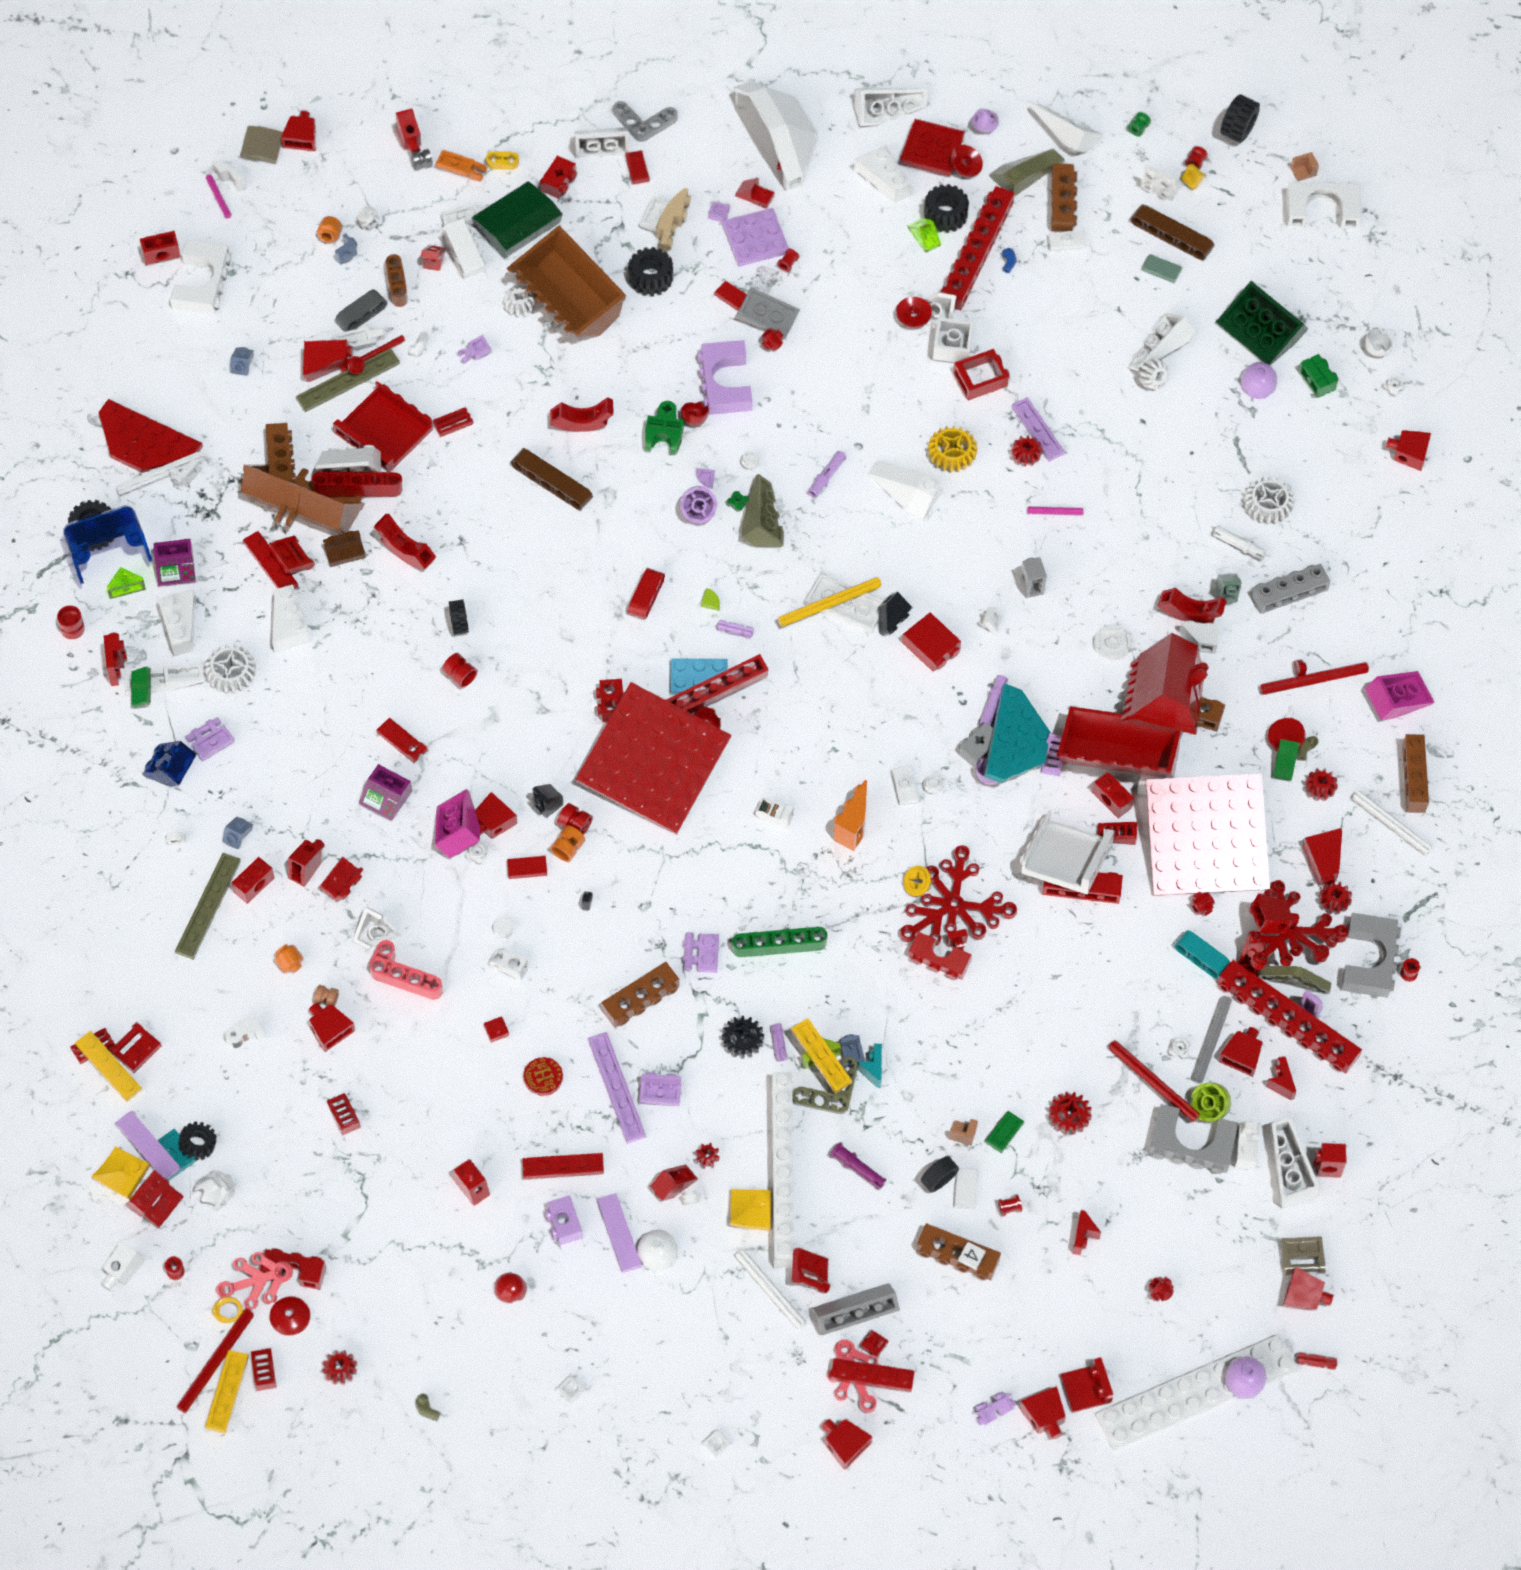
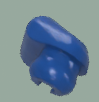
[1002,248,1017,274]

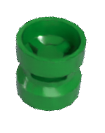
[1127,112,1151,137]

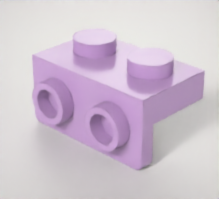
[640,1072,681,1106]

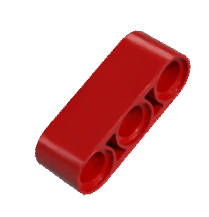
[628,567,665,619]

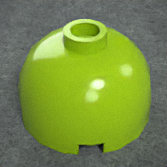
[1191,1082,1232,1122]

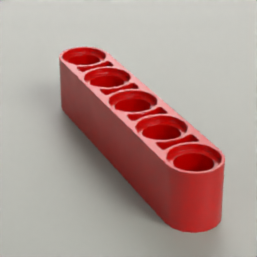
[311,472,402,497]

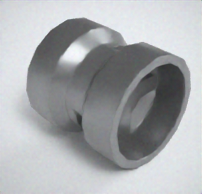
[411,149,433,170]

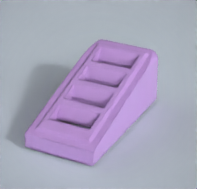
[1041,734,1062,776]
[1300,990,1323,1017]

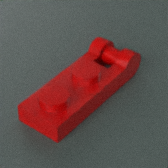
[376,717,428,763]

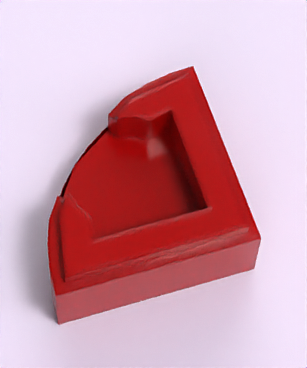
[1294,659,1307,676]

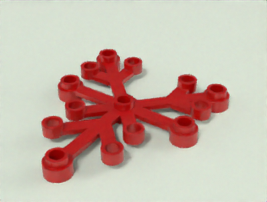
[900,845,1017,946]
[1248,880,1349,970]

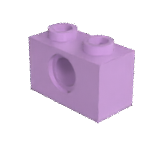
[545,1195,583,1245]

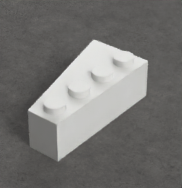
[1272,1116,1320,1209]

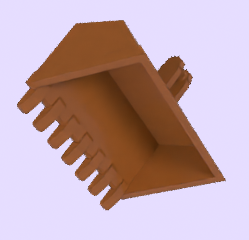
[506,225,626,336]
[241,464,365,535]

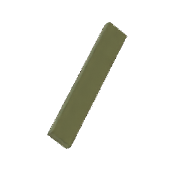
[296,348,400,413]
[175,853,241,960]

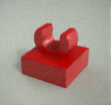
[946,929,968,951]
[860,1330,889,1358]

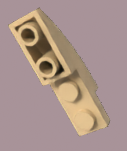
[657,188,691,253]

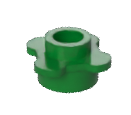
[727,491,749,510]

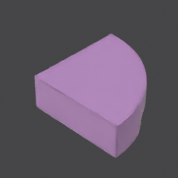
[696,468,715,489]

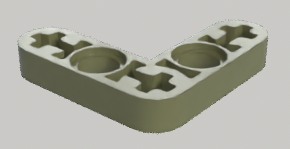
[1258,966,1332,994]
[792,1057,858,1114]

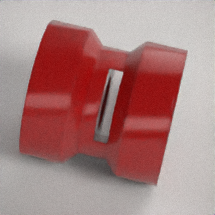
[1185,146,1208,170]

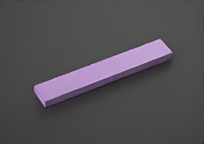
[588,1032,646,1144]

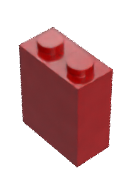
[902,612,961,672]

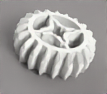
[1244,476,1295,524]
[205,644,256,693]

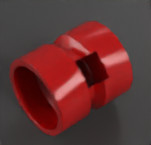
[57,605,85,640]
[442,652,478,688]
[557,802,593,835]

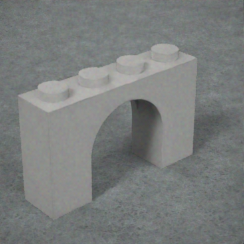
[1341,912,1401,998]
[1149,1104,1239,1174]

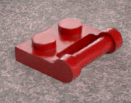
[268,535,315,574]
[108,1022,162,1073]
[792,1247,830,1294]

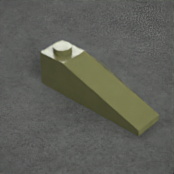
[989,148,1065,196]
[742,473,784,547]

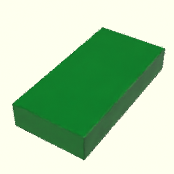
[131,666,151,708]
[1273,739,1300,781]
[985,1111,1025,1154]

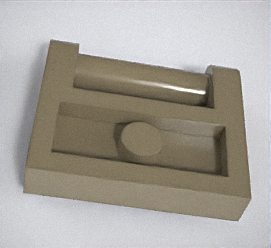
[1281,1236,1326,1275]

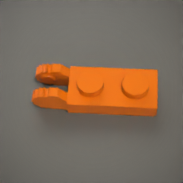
[435,150,488,181]

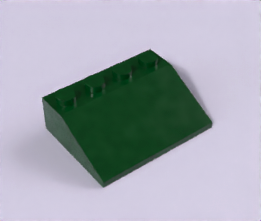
[472,181,563,259]
[1216,281,1308,366]

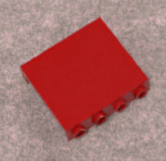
[333,381,433,472]

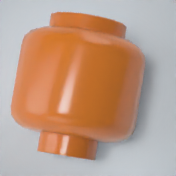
[317,216,343,243]
[274,944,304,974]

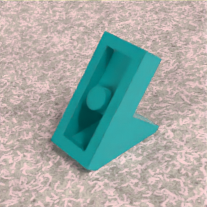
[858,1043,882,1088]

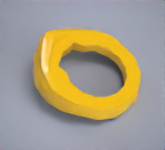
[212,1296,243,1323]

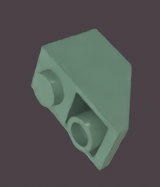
[1216,573,1242,604]

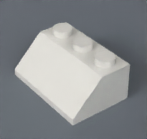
[574,127,629,158]
[316,445,381,472]

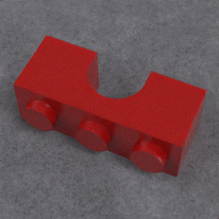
[908,931,972,980]
[260,1248,326,1290]

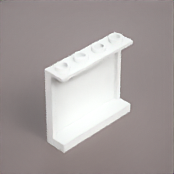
[1020,811,1114,894]

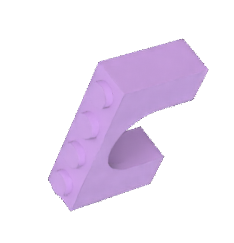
[698,340,753,415]

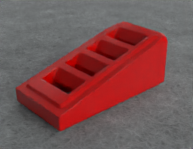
[1097,822,1138,845]
[327,1093,361,1136]
[251,1348,277,1391]

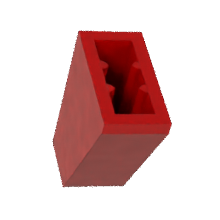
[303,339,353,382]
[1303,828,1342,886]

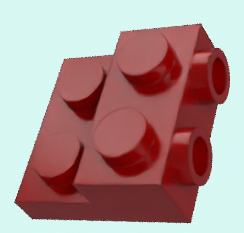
[103,632,127,686]

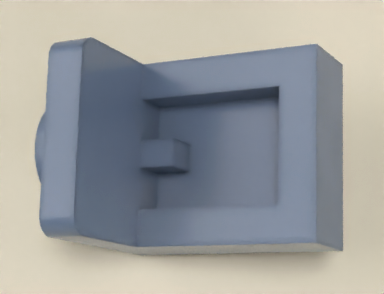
[335,233,358,265]
[230,347,254,376]
[222,816,253,849]
[840,1034,865,1068]

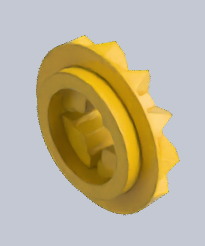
[903,865,932,897]

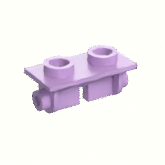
[971,1391,1016,1426]

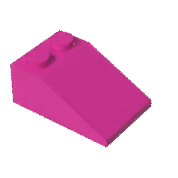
[1365,671,1435,720]
[435,789,480,858]

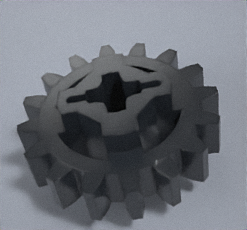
[722,1015,764,1059]

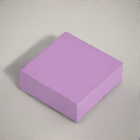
[708,201,730,222]

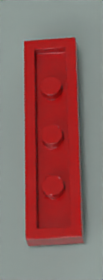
[243,530,299,590]
[522,1153,604,1180]
[830,1358,915,1392]

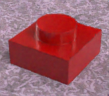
[484,1016,509,1043]

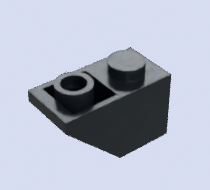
[878,591,913,636]
[532,784,564,819]

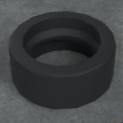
[920,1156,959,1193]

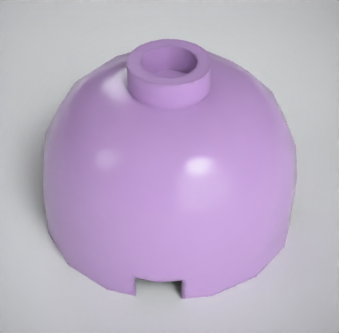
[1240,362,1277,399]
[680,486,717,524]
[1224,1356,1267,1399]

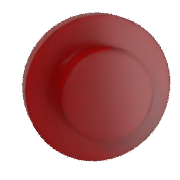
[347,356,365,374]

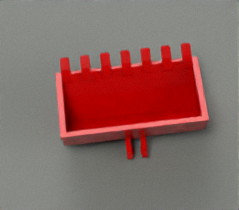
[1121,633,1209,735]
[1057,706,1182,778]

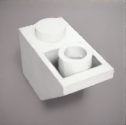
[1179,621,1219,654]

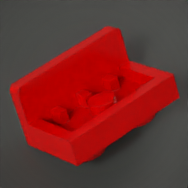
[319,856,364,901]

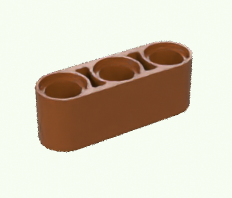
[386,254,408,307]

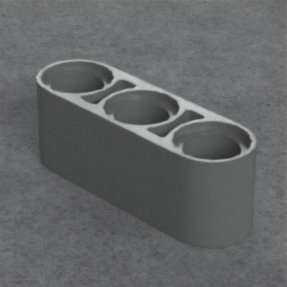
[335,289,387,331]

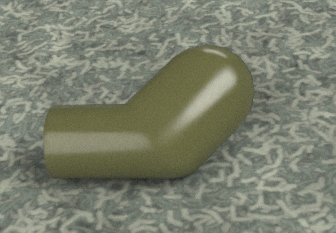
[1297,736,1319,761]
[416,1393,441,1421]

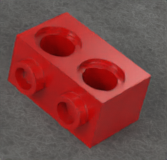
[596,679,623,722]

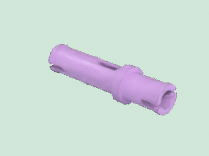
[807,451,846,498]
[979,675,1008,727]

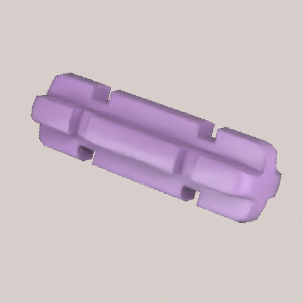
[717,620,754,638]
[771,1023,787,1061]

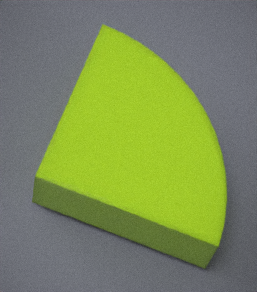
[701,588,720,611]

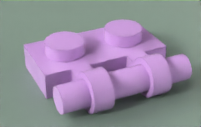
[185,717,235,761]
[682,932,719,973]

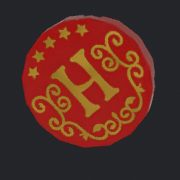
[524,1057,563,1096]

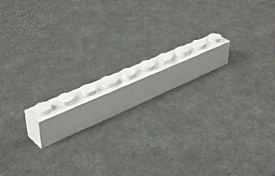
[772,1072,795,1268]

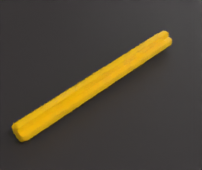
[778,577,881,627]

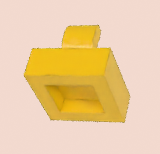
[1180,164,1205,190]

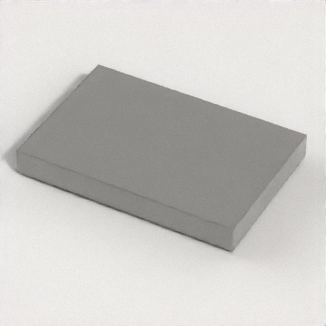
[736,287,800,340]

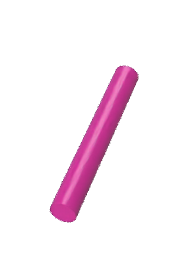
[205,174,232,219]
[1028,506,1084,515]

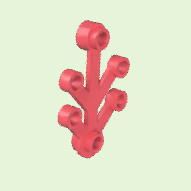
[217,1252,293,1310]
[827,1340,878,1413]

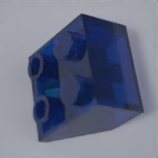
[142,741,197,786]

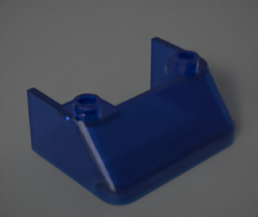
[63,505,152,584]

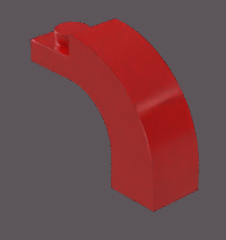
[550,397,614,432]
[374,514,436,570]
[1157,587,1227,624]

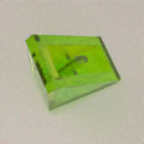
[907,218,941,253]
[107,567,146,599]

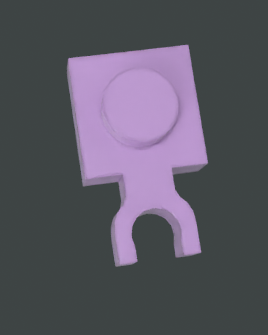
[457,335,492,364]

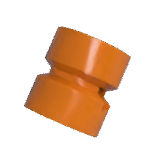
[550,825,586,862]

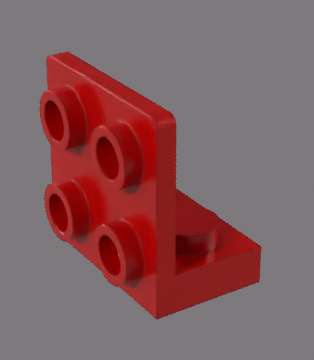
[1061,1357,1114,1413]

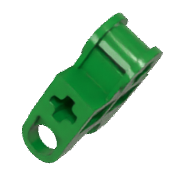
[645,401,684,455]

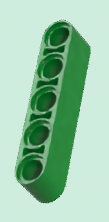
[732,927,828,958]

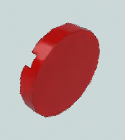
[1267,718,1306,752]

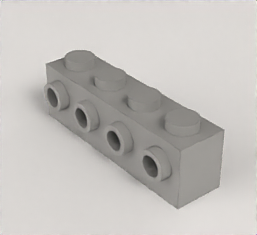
[1251,563,1330,614]
[812,1283,900,1335]

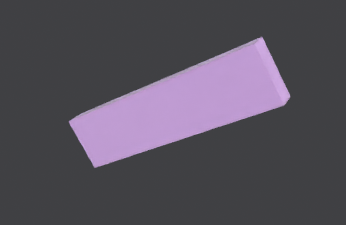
[1011,397,1065,462]
[115,1110,180,1180]
[597,1193,642,1273]

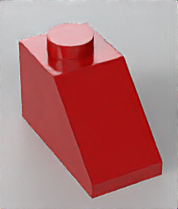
[650,1164,698,1201]

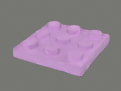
[722,208,789,267]

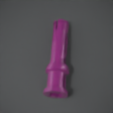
[830,1142,887,1190]

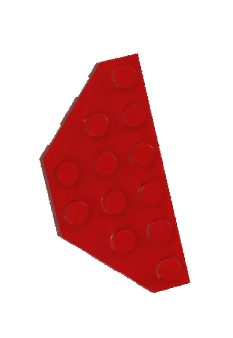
[98,399,203,473]

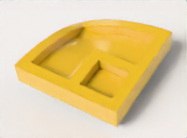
[91,1146,150,1200]
[730,1189,771,1230]

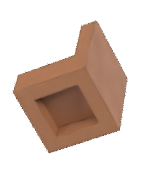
[1290,152,1319,181]
[949,1119,978,1146]

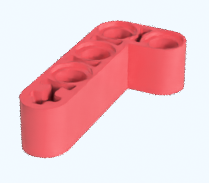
[369,940,443,1000]

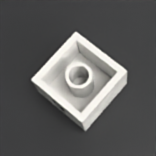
[933,317,974,362]

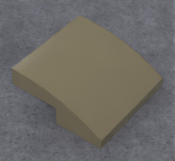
[240,126,283,164]

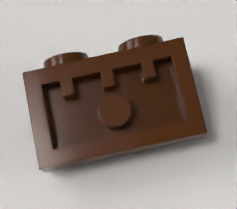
[323,530,366,567]

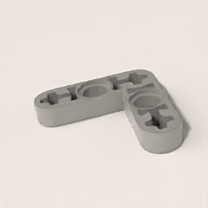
[613,101,678,142]

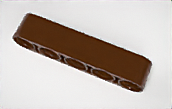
[1130,204,1215,261]
[510,448,593,511]

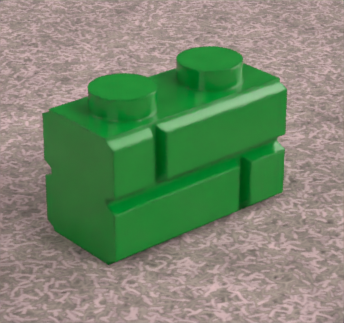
[1299,354,1339,398]

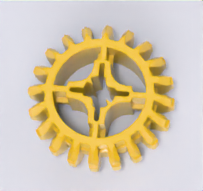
[928,425,978,473]

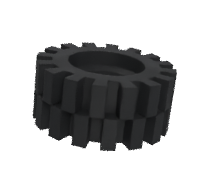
[448,599,469,635]
[178,1121,217,1160]

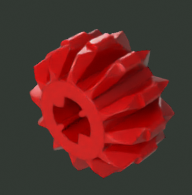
[1011,435,1043,467]
[1305,768,1338,801]
[1319,881,1352,915]
[322,1350,357,1385]

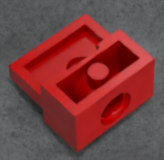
[125,1170,184,1229]

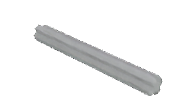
[1192,996,1232,1084]

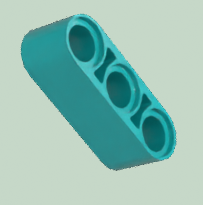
[1174,930,1230,979]

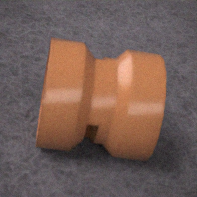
[314,984,339,1006]

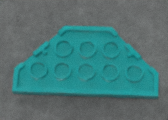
[984,683,1051,783]

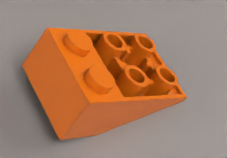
[833,780,867,851]

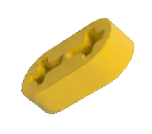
[486,151,520,170]

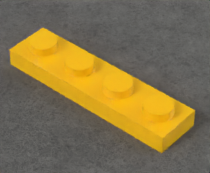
[791,1018,852,1094]
[75,1030,142,1102]
[205,1350,249,1434]

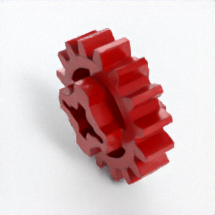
[1049,1091,1092,1135]

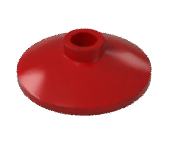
[950,144,983,178]
[896,296,932,328]
[269,1296,311,1336]

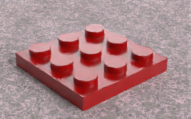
[900,118,965,177]

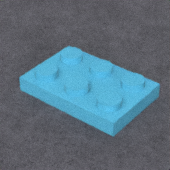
[671,658,728,695]

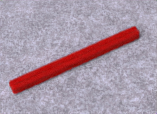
[1260,662,1369,695]
[1109,1040,1200,1122]
[177,1308,254,1413]

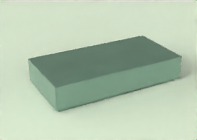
[1142,254,1182,284]

